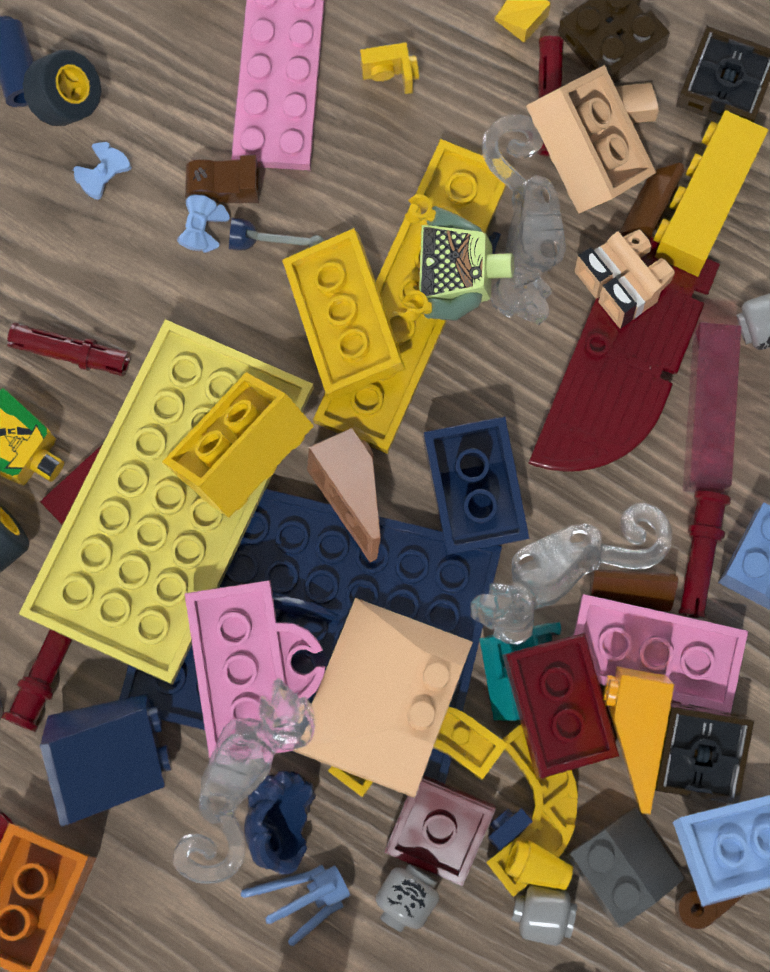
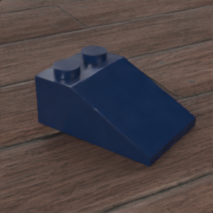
[422,416,530,555]

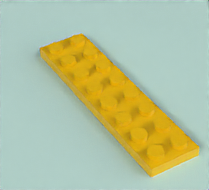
[313,139,513,454]

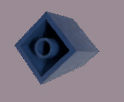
[40,694,172,826]

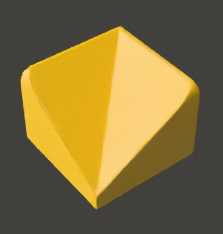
[495,0,551,43]

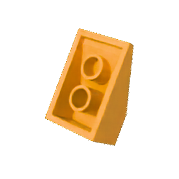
[603,666,674,814]

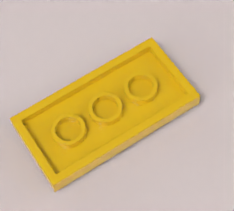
[282,228,406,400]

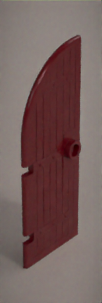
[528,236,720,472]

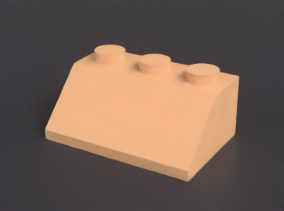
[526,65,656,214]

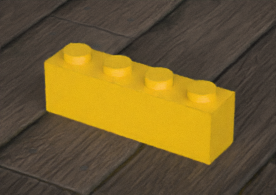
[653,110,769,277]

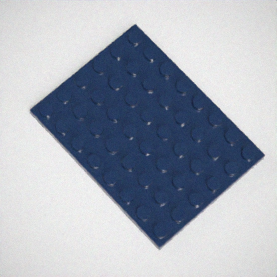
[119,489,502,784]

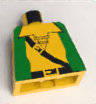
[0,388,64,486]

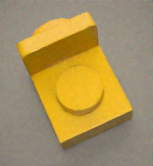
[360,42,419,94]

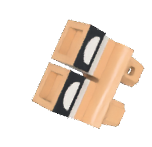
[575,230,674,329]

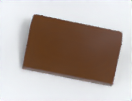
[620,162,685,241]
[590,569,678,612]

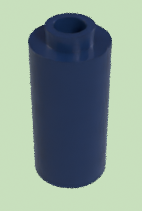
[0,16,34,107]

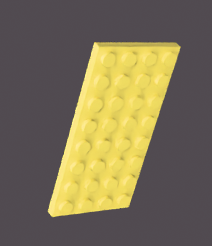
[19,319,314,685]

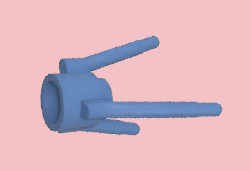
[241,864,351,946]

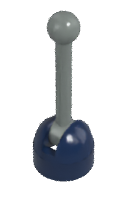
[229,218,324,251]

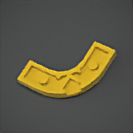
[328,706,508,798]
[486,725,578,897]

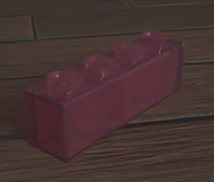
[683,322,741,494]

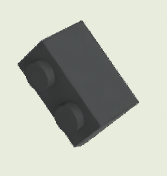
[566,807,685,928]

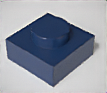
[488,808,533,851]

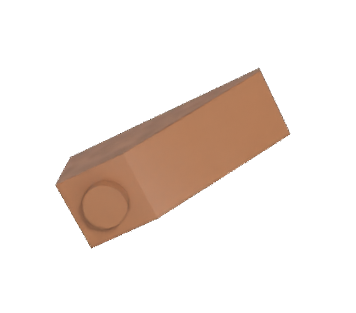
[307,428,380,562]

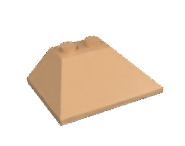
[294,598,473,798]

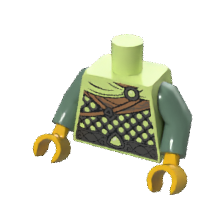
[401,194,514,321]

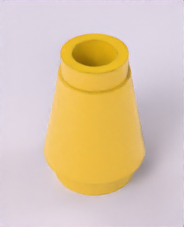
[505,840,573,890]

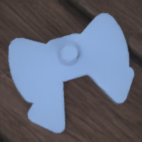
[73,142,132,200]
[177,195,230,253]

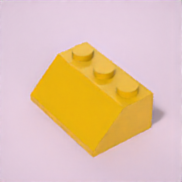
[162,372,314,518]

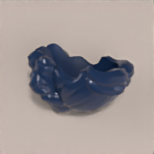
[244,771,316,875]

